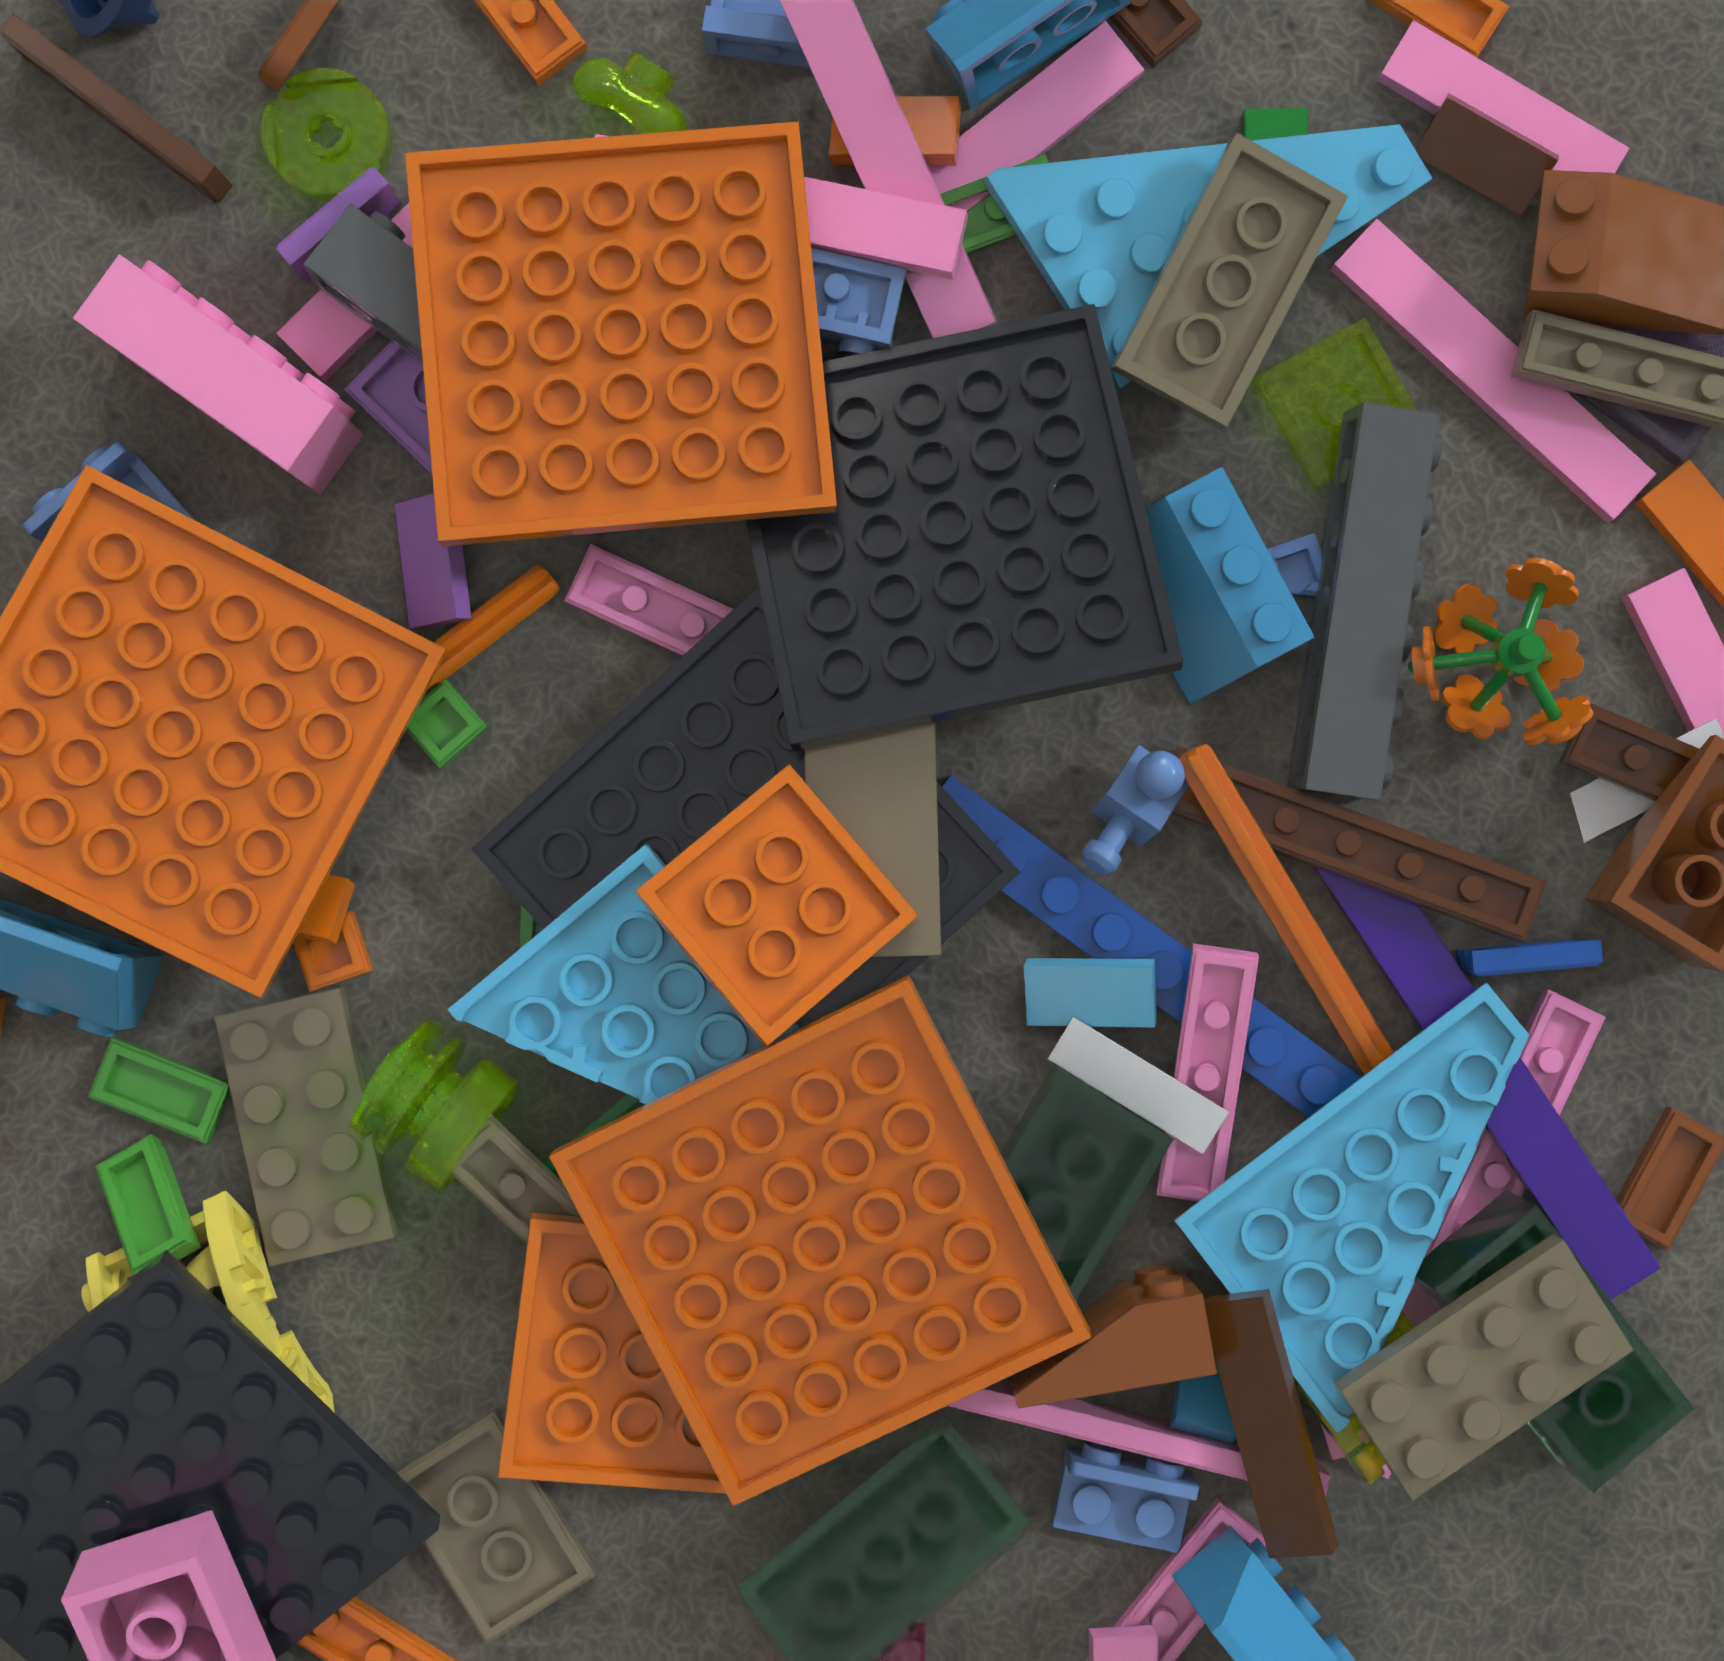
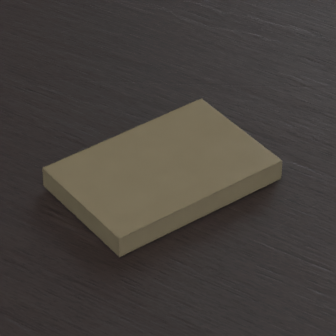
[396,1408,597,1645]

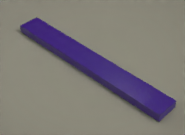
[1312,866,1661,1303]

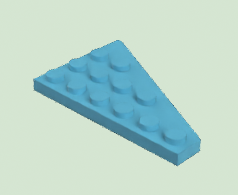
[983,124,1433,390]
[447,845,800,1104]
[1174,983,1529,1433]

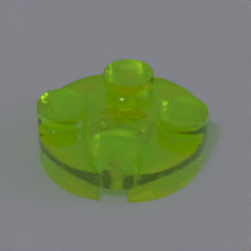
[261,68,393,201]

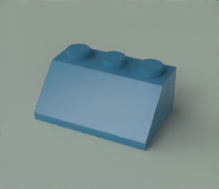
[925,0,1131,110]
[1146,467,1315,705]
[0,898,164,1037]
[1172,1526,1356,1661]

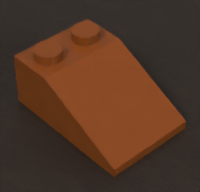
[1523,170,1724,335]
[1585,735,1724,971]
[1008,1264,1217,1409]

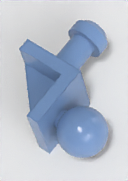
[1082,745,1188,874]

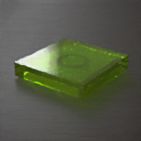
[1252,318,1418,490]

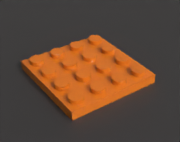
[498,1212,758,1496]

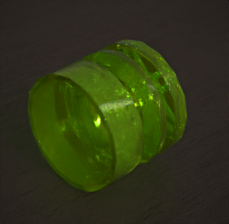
[348,1018,522,1195]

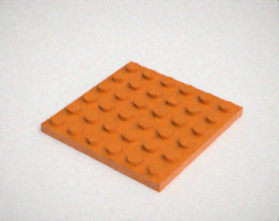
[405,121,837,547]
[0,465,447,998]
[549,975,1091,1506]

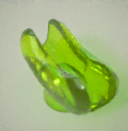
[573,50,688,134]

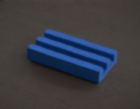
[1455,938,1603,977]

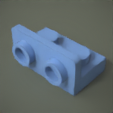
[811,248,906,357]
[1051,1441,1199,1554]

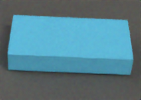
[1024,958,1157,1028]

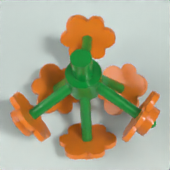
[1408,558,1594,745]

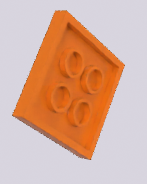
[635,764,919,1047]

